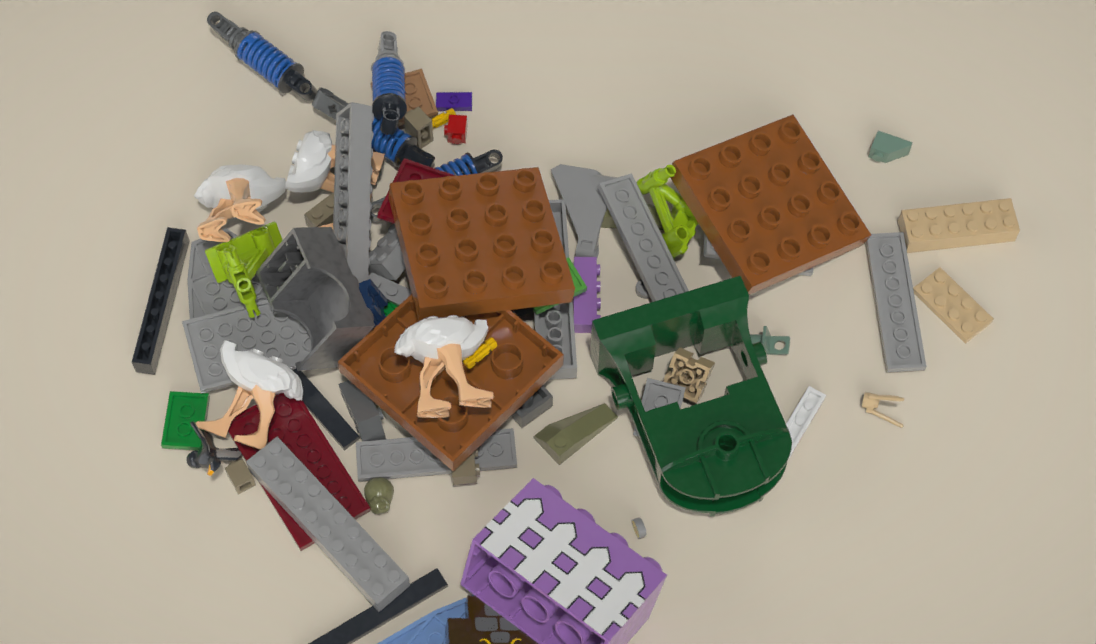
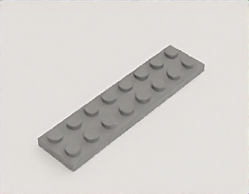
[597,173,689,302]
[866,232,926,372]
[356,428,517,482]

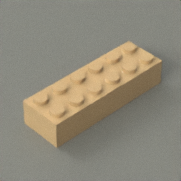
[898,198,1020,253]

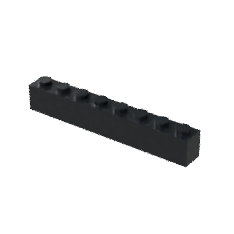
[132,227,189,375]

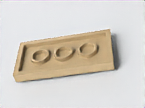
[913,267,994,344]

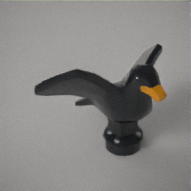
[186,421,242,476]

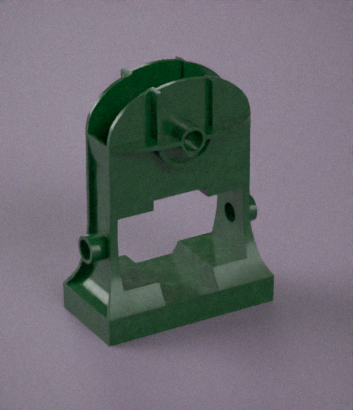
[590,275,792,517]

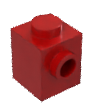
[444,114,468,144]

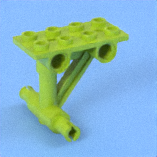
[636,165,699,259]
[205,221,283,318]

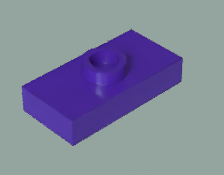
[436,92,472,111]

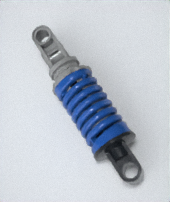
[371,31,407,135]

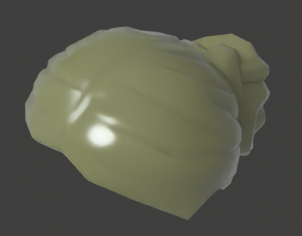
[364,477,394,515]

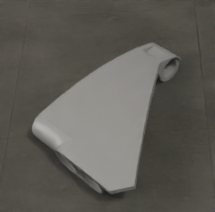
[551,164,617,258]

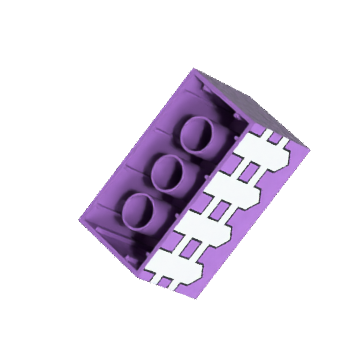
[460,478,667,644]

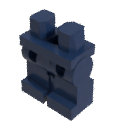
[359,279,388,331]

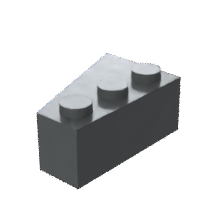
[338,380,386,441]

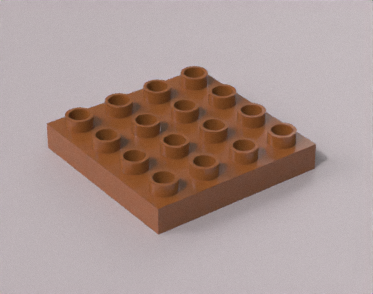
[670,114,871,295]
[388,167,575,321]
[338,294,564,472]

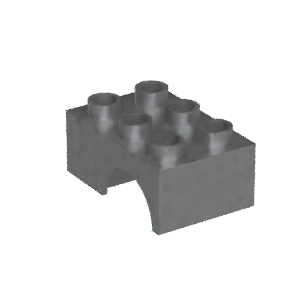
[256,227,375,371]

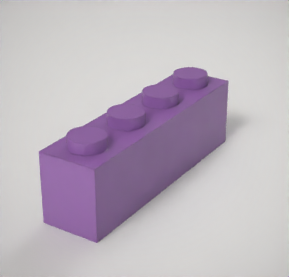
[574,257,601,333]

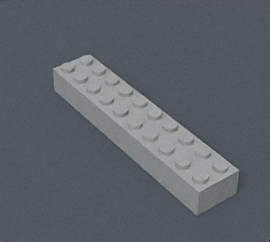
[333,102,374,283]
[534,199,577,379]
[246,437,410,612]

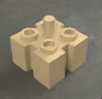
[663,347,715,403]

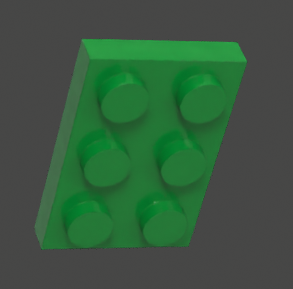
[161,391,210,450]

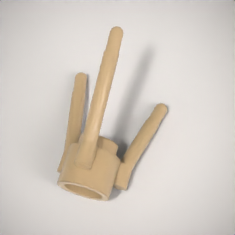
[862,392,904,428]

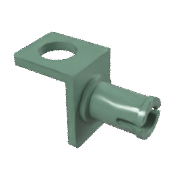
[750,326,790,355]

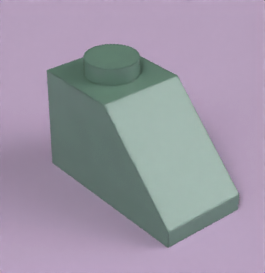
[868,131,913,163]

